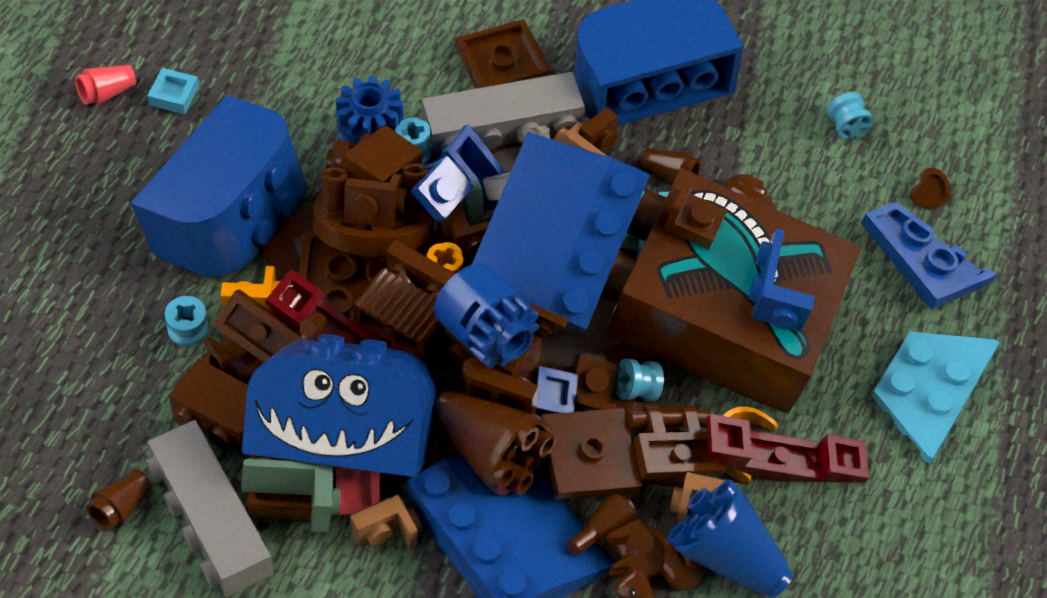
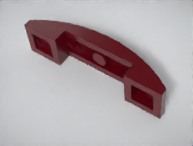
[265,269,429,368]
[707,414,869,483]

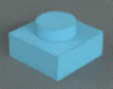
[147,68,199,115]

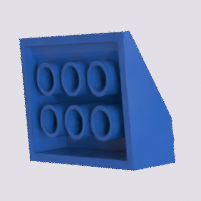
[472,132,650,335]
[407,454,613,598]

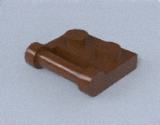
[462,356,539,415]

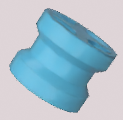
[826,92,874,139]
[164,296,209,346]
[614,358,664,403]

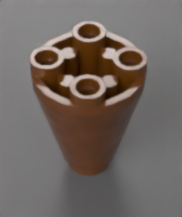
[433,390,556,495]

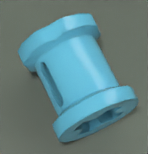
[395,117,431,166]

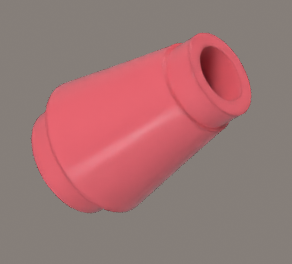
[75,64,136,106]

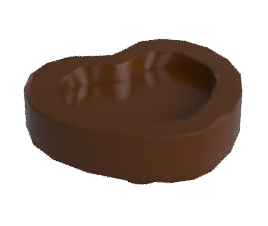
[910,168,951,208]

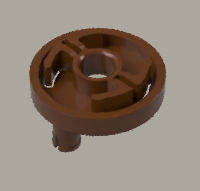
[312,164,435,257]

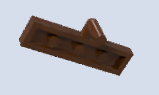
[212,289,327,362]

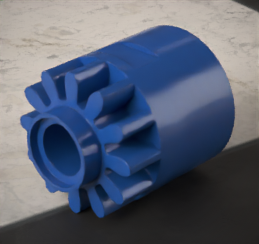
[335,76,404,144]
[434,264,539,368]

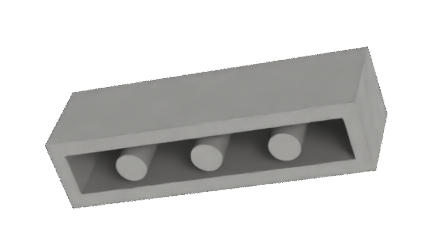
[422,72,585,158]
[145,420,274,597]

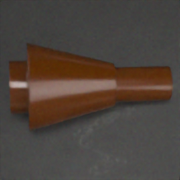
[567,493,637,556]

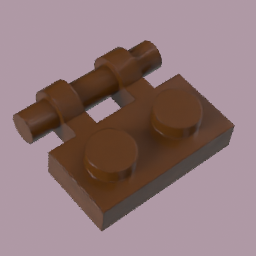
[626,405,726,480]

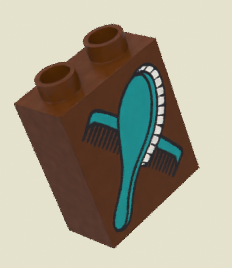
[600,168,862,414]

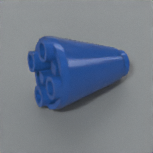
[668,479,793,598]

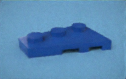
[861,202,997,309]

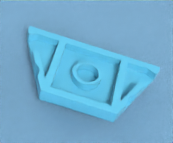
[872,332,1000,464]

